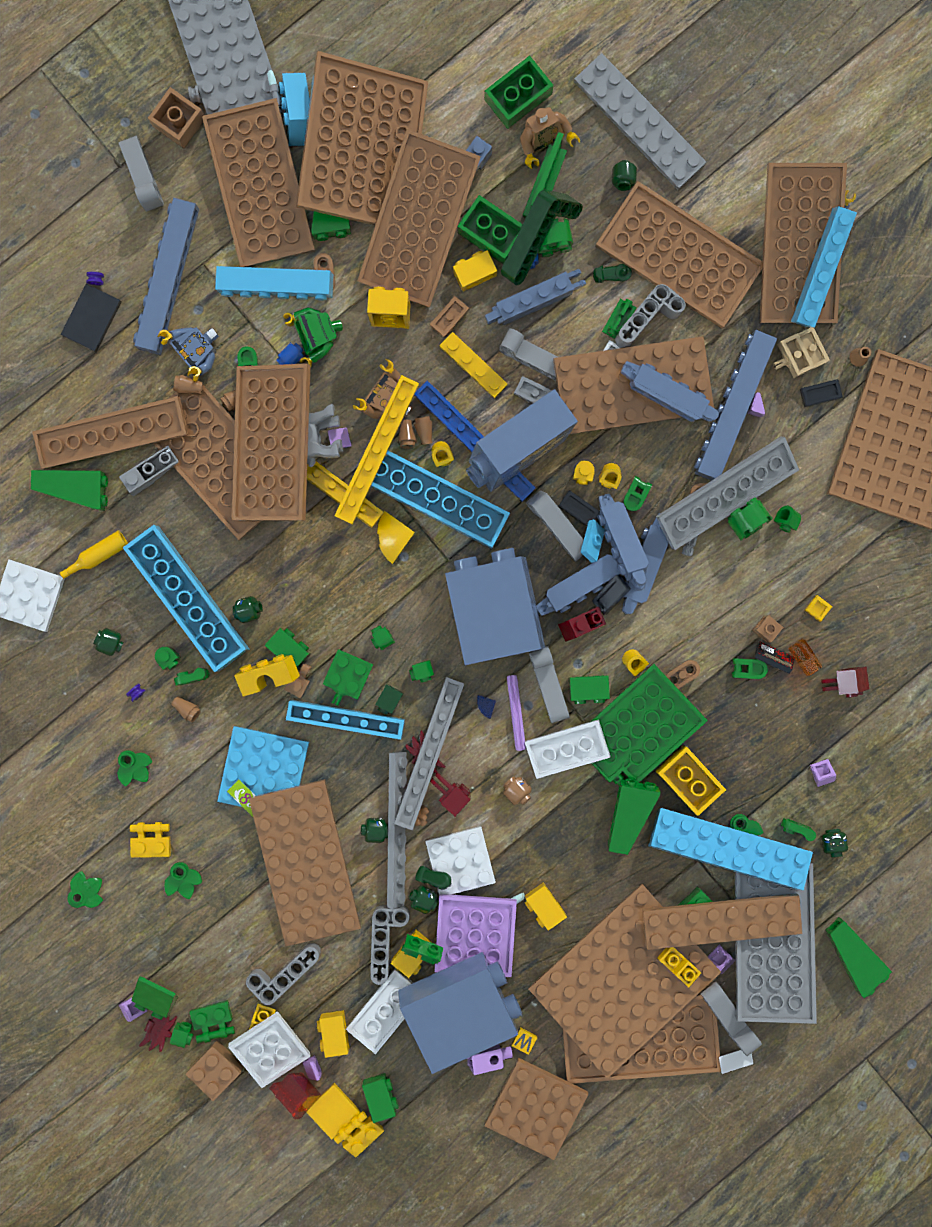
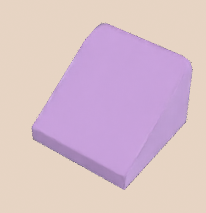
[748,392,765,418]
[327,428,351,448]
[810,759,836,787]
[707,945,735,974]
[119,997,147,1022]
[302,1055,322,1081]

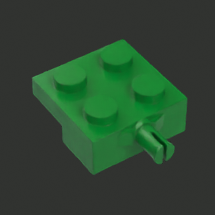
[323,649,374,706]

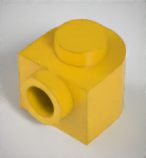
[431,441,454,467]
[572,461,594,485]
[599,463,622,489]
[622,649,649,677]

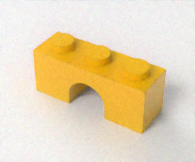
[234,654,300,696]

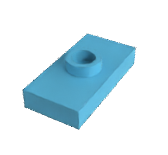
[581,520,605,563]

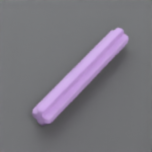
[507,675,526,751]

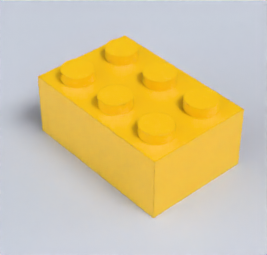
[367,287,411,329]
[655,745,726,816]

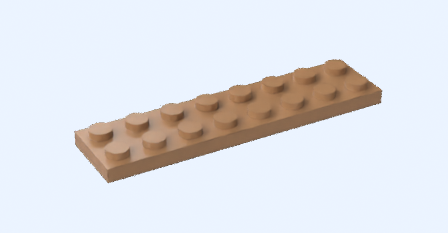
[32,396,189,469]
[642,893,802,950]

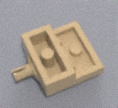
[773,328,830,378]

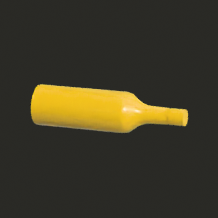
[60,530,128,579]

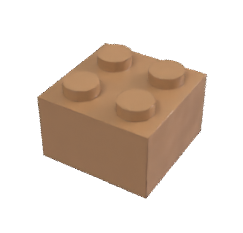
[148,87,204,149]
[185,1040,244,1101]

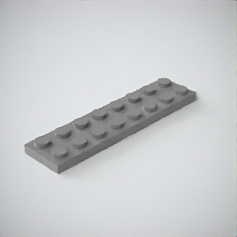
[574,53,706,190]
[656,436,799,550]

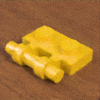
[130,822,171,858]
[334,1111,384,1157]

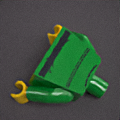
[283,307,343,368]

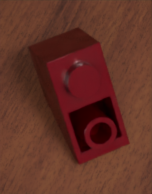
[558,607,606,642]

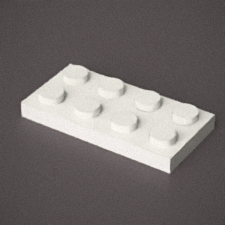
[525,719,610,779]
[346,968,413,1054]

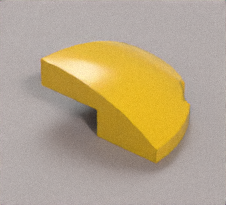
[377,511,415,564]

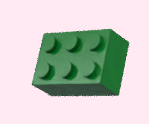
[484,55,554,129]
[457,195,523,264]

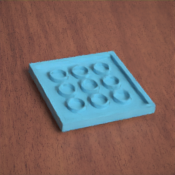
[217,726,309,807]

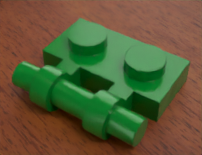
[190,1000,235,1043]

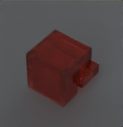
[269,1072,321,1120]

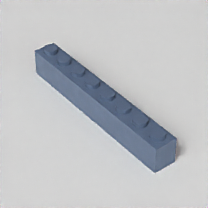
[133,198,199,355]
[694,330,777,481]

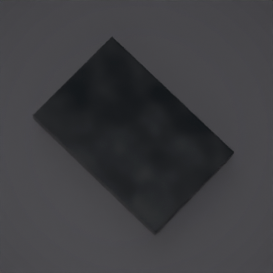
[60,284,121,353]

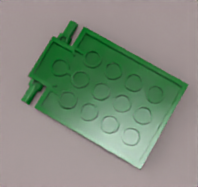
[590,663,708,785]

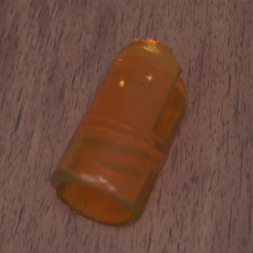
[788,638,822,676]

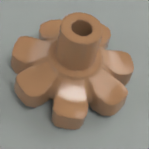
[415,805,429,826]

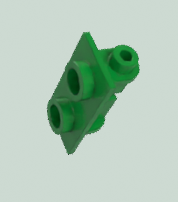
[602,298,637,339]
[401,934,443,965]

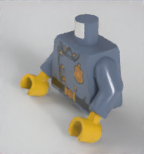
[157,327,219,382]

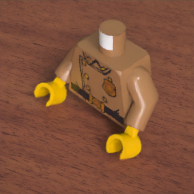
[520,107,580,169]
[353,359,412,419]

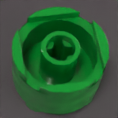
[538,218,573,257]
[727,497,773,541]

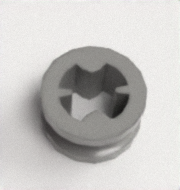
[188,85,202,104]

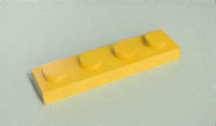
[439,332,508,399]

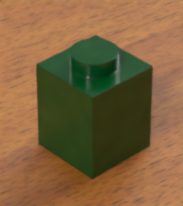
[375,684,404,715]

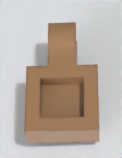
[284,663,312,699]

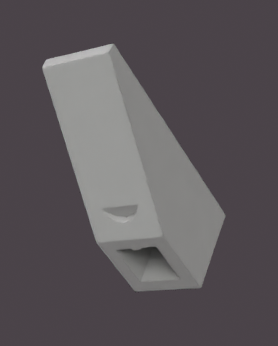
[119,446,179,497]

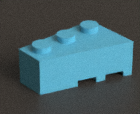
[279,73,310,146]

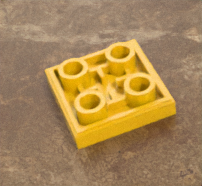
[306,1083,360,1140]

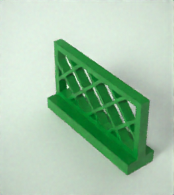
[523,132,567,218]

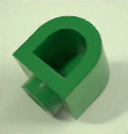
[774,505,801,533]
[370,625,395,650]
[155,647,181,670]
[409,660,434,683]
[170,1022,193,1049]

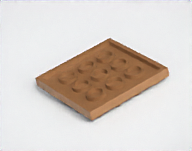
[485,1058,588,1160]

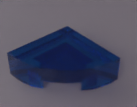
[477,695,496,719]

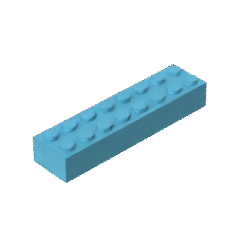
[371,451,510,549]
[123,525,249,672]
[648,808,813,890]

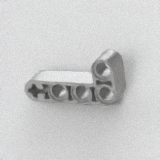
[119,135,164,212]
[615,284,686,348]
[499,328,558,381]
[526,490,584,562]
[529,647,570,724]
[371,905,410,985]
[246,943,321,1005]
[701,982,762,1056]

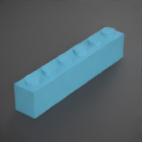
[791,206,857,328]
[215,266,334,301]
[286,700,405,740]

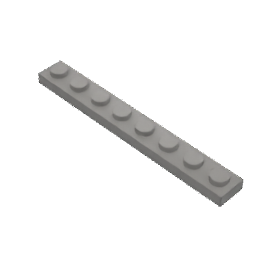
[393,677,464,830]
[387,752,407,909]

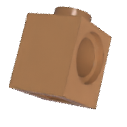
[752,615,784,642]

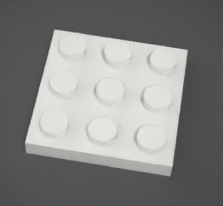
[0,559,65,632]
[425,826,496,895]
[229,1011,310,1088]

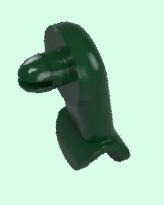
[593,264,632,283]
[415,866,452,890]

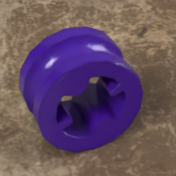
[86,272,104,286]
[126,684,146,702]

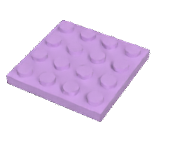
[435,894,517,977]

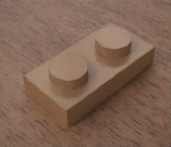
[430,296,469,338]

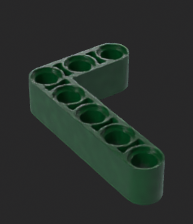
[501,189,583,286]

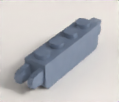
[485,269,586,325]
[620,361,719,422]
[598,494,649,591]
[621,513,669,615]
[536,554,620,616]

